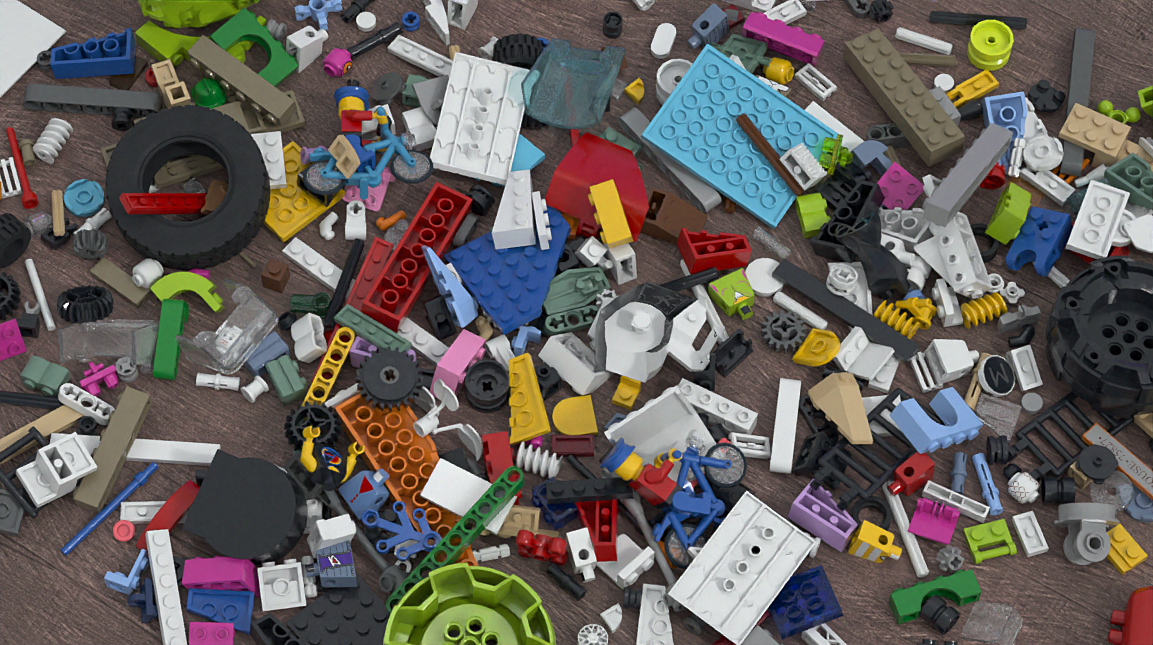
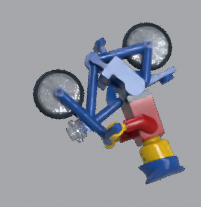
[600,436,747,569]

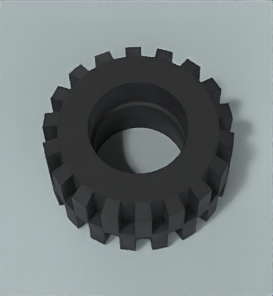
[493,33,544,77]
[0,213,32,269]

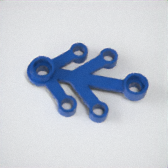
[362,501,442,562]

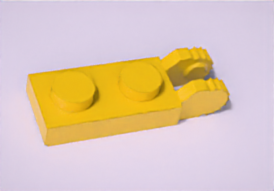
[946,69,999,109]

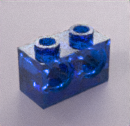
[531,476,577,530]

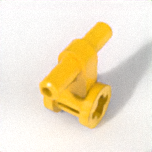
[895,297,937,330]

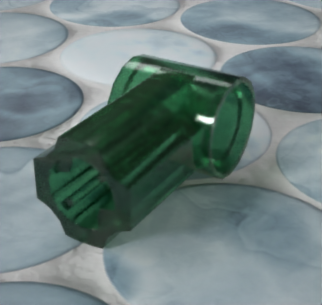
[290,292,331,318]

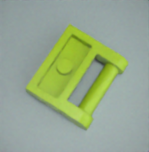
[963,519,1017,564]

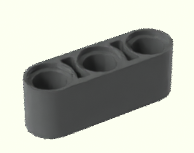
[866,123,913,149]

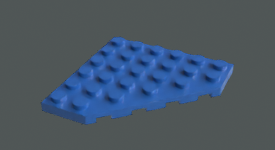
[444,205,571,335]

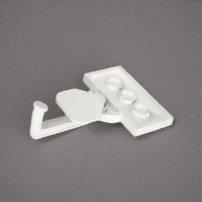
[1066,180,1153,259]

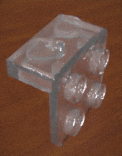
[961,601,1023,645]

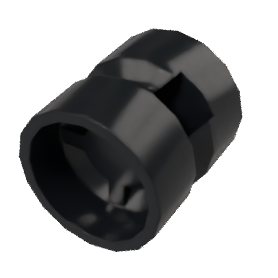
[1041,477,1076,504]
[919,594,961,635]

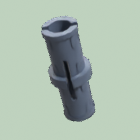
[950,452,967,495]

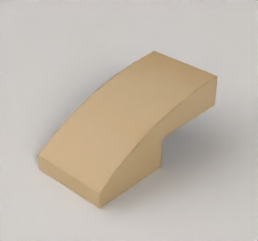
[328,135,361,179]

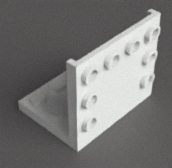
[604,385,726,482]

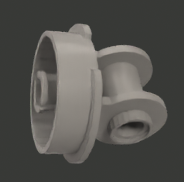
[1054,503,1120,566]

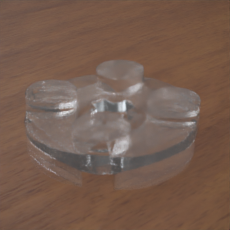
[1090,471,1134,514]

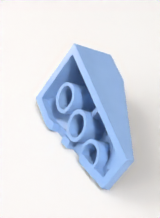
[421,245,479,328]

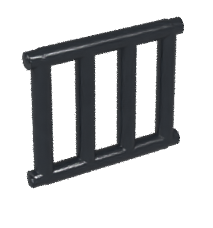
[0,426,82,519]

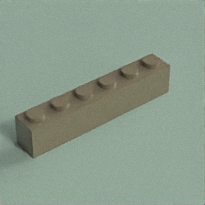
[187,35,297,126]
[73,386,153,513]

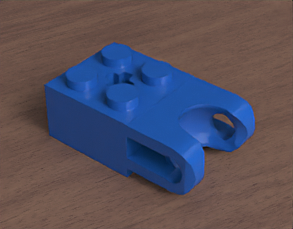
[1006,206,1073,277]

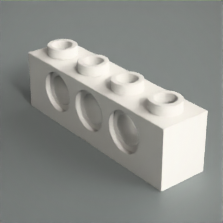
[677,378,758,435]

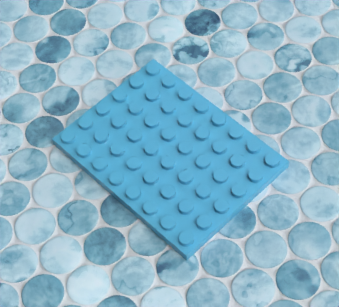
[641,44,840,229]

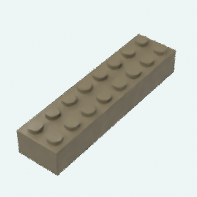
[843,28,965,167]

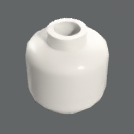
[132,258,164,289]

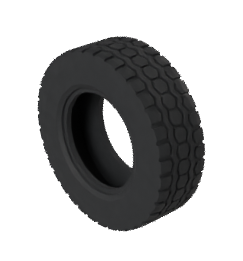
[105,105,271,271]

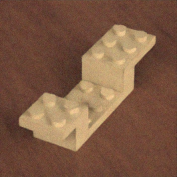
[1058,103,1153,172]

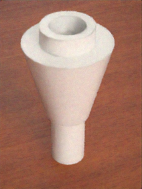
[1074,164,1109,188]

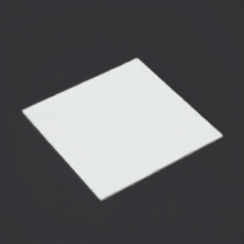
[0,0,66,98]

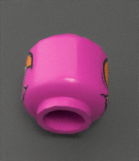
[323,48,352,77]

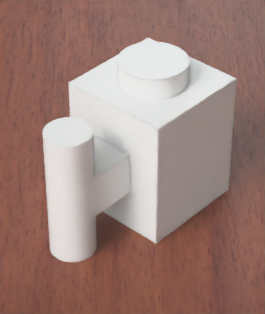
[574,236,613,271]

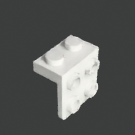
[596,534,655,590]

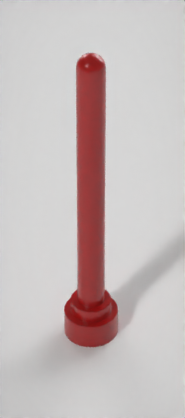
[6,127,39,209]

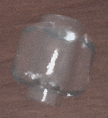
[23,210,53,240]

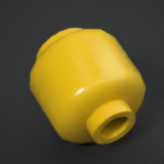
[763,57,794,85]

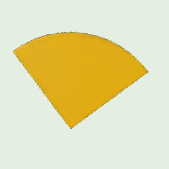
[624,78,644,104]

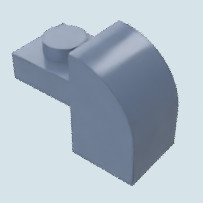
[846,140,892,177]

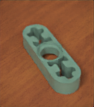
[544,305,600,336]

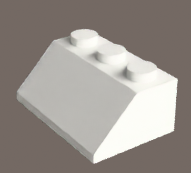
[538,332,615,395]

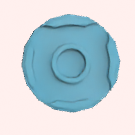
[63,179,105,217]

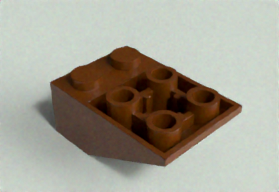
[640,186,708,244]

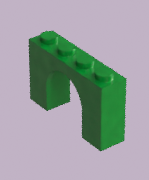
[209,7,299,88]

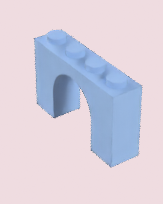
[889,387,983,454]

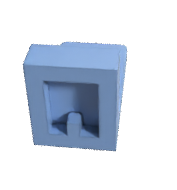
[104,549,150,595]

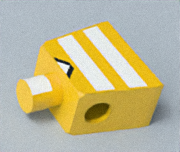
[848,520,902,563]

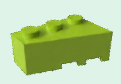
[985,182,1031,245]

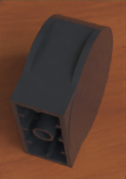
[182,449,308,565]

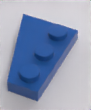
[187,588,255,635]

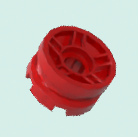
[979,162,1005,189]

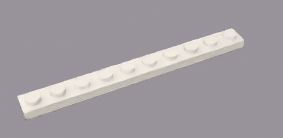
[282,237,449,366]

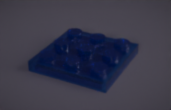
[769,565,844,640]

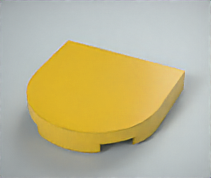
[792,328,840,367]
[552,395,598,436]

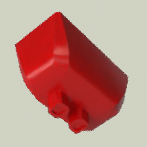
[1107,586,1153,645]

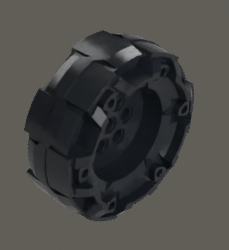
[1045,255,1153,419]

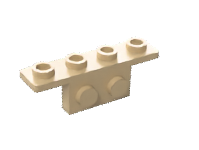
[472,505,559,538]

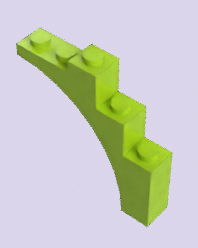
[135,15,267,71]

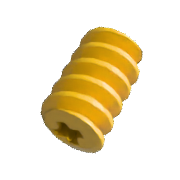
[960,292,1008,329]
[874,300,920,339]

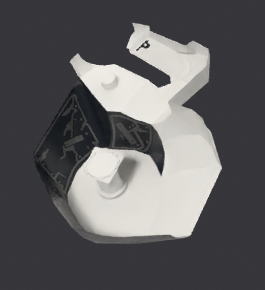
[595,282,725,383]

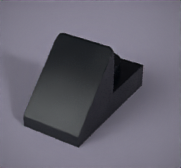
[423,294,457,340]

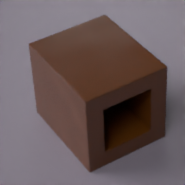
[261,258,290,293]

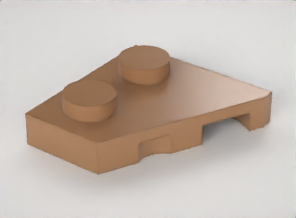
[201,179,229,215]

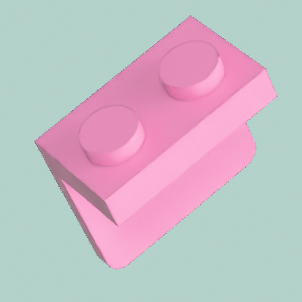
[342,167,395,211]

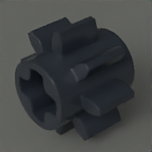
[869,0,894,23]

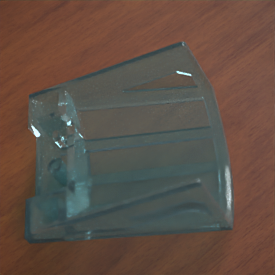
[521,38,626,129]

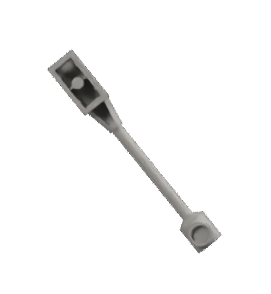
[601,467,687,612]

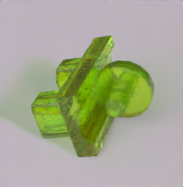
[819,134,853,175]

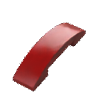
[136,480,200,556]

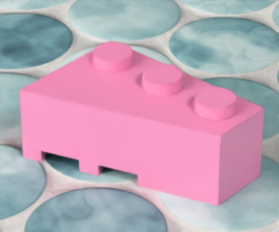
[429,329,486,398]

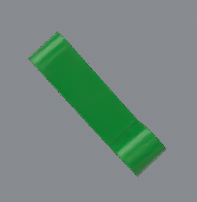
[153,299,189,380]

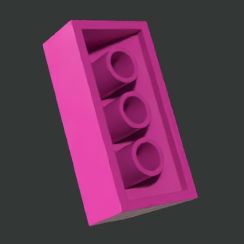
[742,12,825,67]

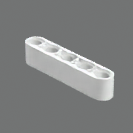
[769,378,801,474]

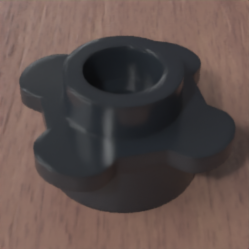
[76,416,99,436]

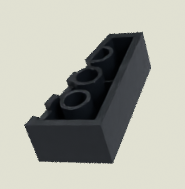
[809,180,885,263]

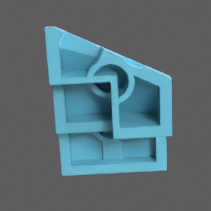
[475,133,545,187]

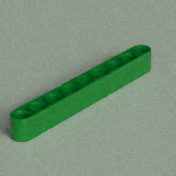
[386,466,525,614]

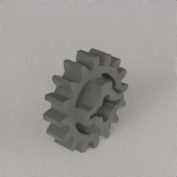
[761,309,806,353]

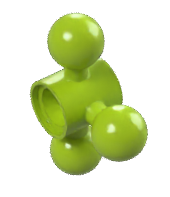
[1097,100,1141,124]

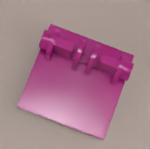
[877,162,924,210]
[0,319,27,361]
[908,497,960,545]
[189,622,235,645]

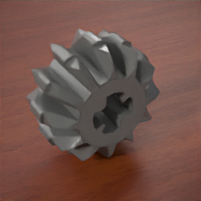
[73,229,108,260]

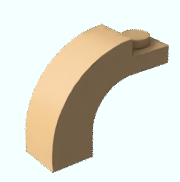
[151,59,190,109]

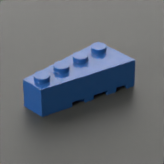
[50,28,136,79]

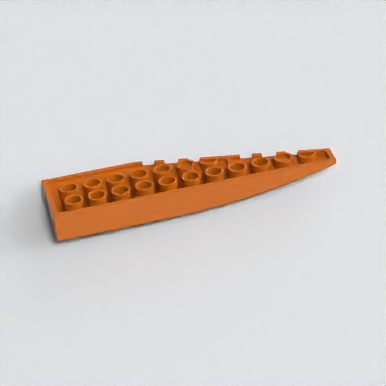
[334,378,478,566]

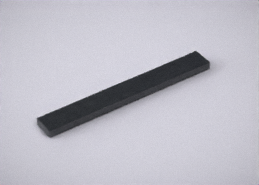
[772,258,919,363]

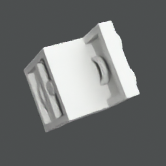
[16,432,97,508]

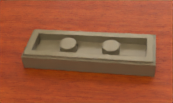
[90,257,151,307]

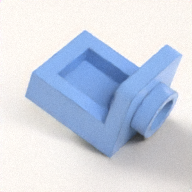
[511,326,541,357]

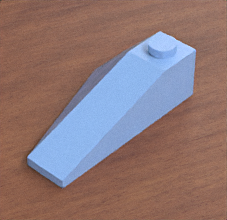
[981,91,1027,175]

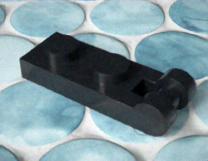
[820,148,872,188]

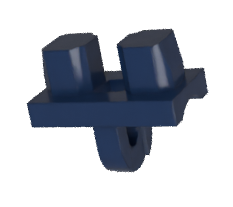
[127,578,159,623]

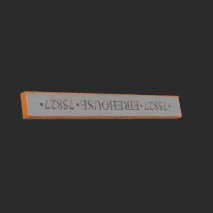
[1081,423,1153,501]

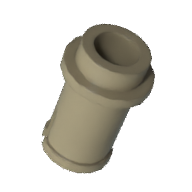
[19,139,36,166]

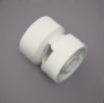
[904,255,932,291]

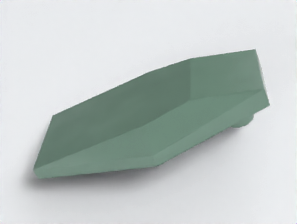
[542,267,611,316]

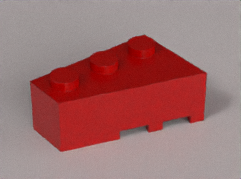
[574,500,618,562]

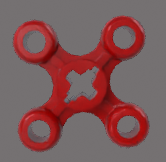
[515,530,568,566]

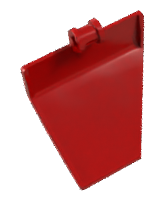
[545,132,649,242]

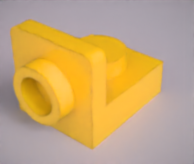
[612,375,641,411]

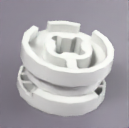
[826,264,858,296]
[578,624,608,645]

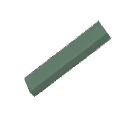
[334,304,412,353]

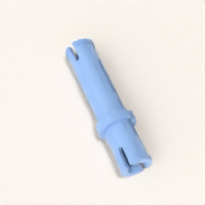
[972,453,1003,515]

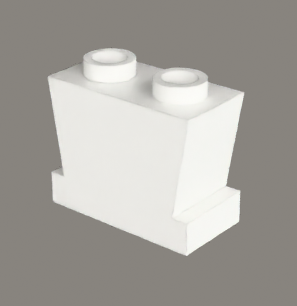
[307,514,356,558]

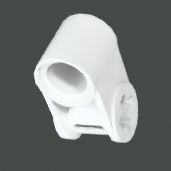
[345,200,366,240]

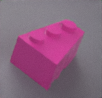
[182,555,260,597]

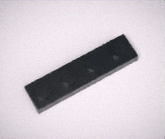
[546,477,633,504]

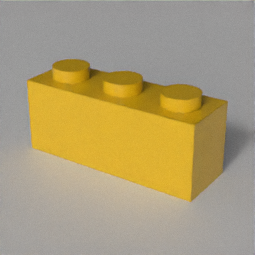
[588,179,633,249]

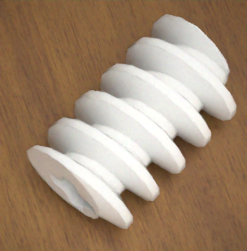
[33,118,73,164]
[516,441,563,480]

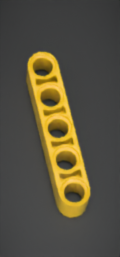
[302,327,355,420]

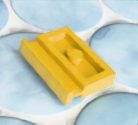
[1106,524,1148,575]

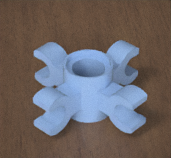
[294,0,343,31]

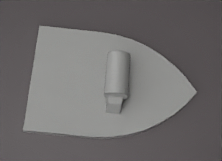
[412,75,449,126]

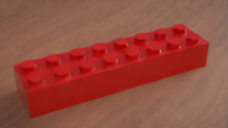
[361,181,473,333]

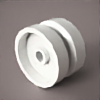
[656,59,693,105]

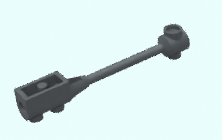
[284,452,409,594]

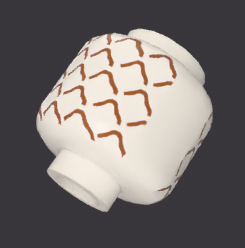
[1008,472,1040,504]

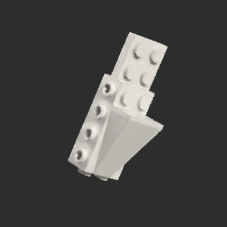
[913,174,993,299]

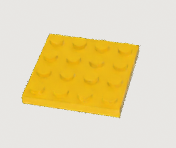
[264,141,346,243]

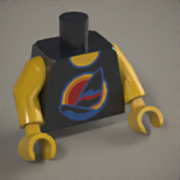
[300,426,365,491]

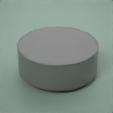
[1021,393,1043,415]

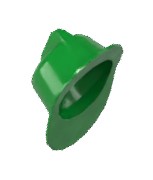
[191,77,226,109]

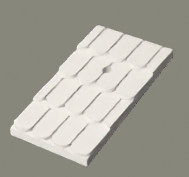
[428,52,533,185]
[668,491,816,645]

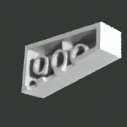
[492,169,536,250]

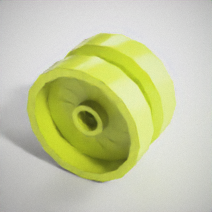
[967,20,1014,71]

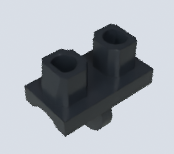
[693,353,716,391]

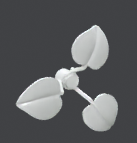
[413,379,483,461]

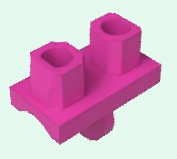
[79,361,119,397]

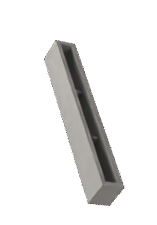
[922,123,1013,227]

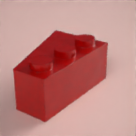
[676,228,752,275]
[482,431,522,505]

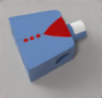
[338,469,389,520]

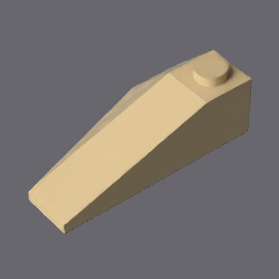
[808,372,873,444]

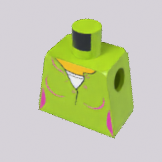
[708,268,755,320]

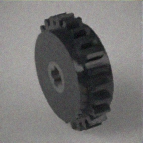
[356,346,423,412]

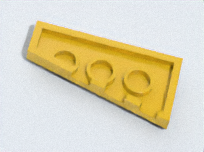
[509,353,551,446]

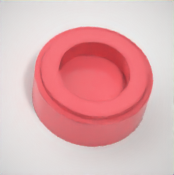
[113,520,135,542]

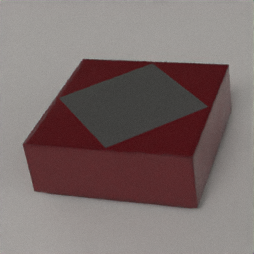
[722,4,745,29]

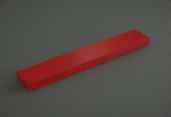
[119,193,208,214]

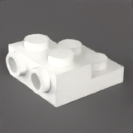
[257,559,307,612]

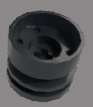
[465,359,509,413]

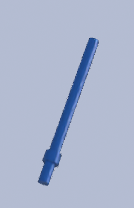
[61,462,159,556]

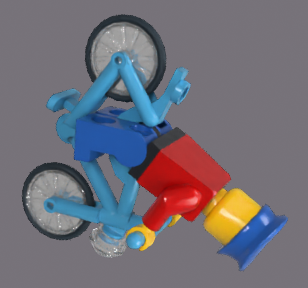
[303,86,433,200]

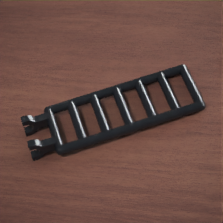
[810,388,945,511]
[1008,391,1134,482]

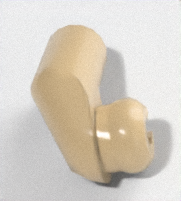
[475,316,493,347]

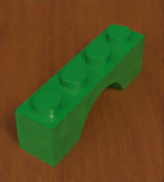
[889,569,982,625]

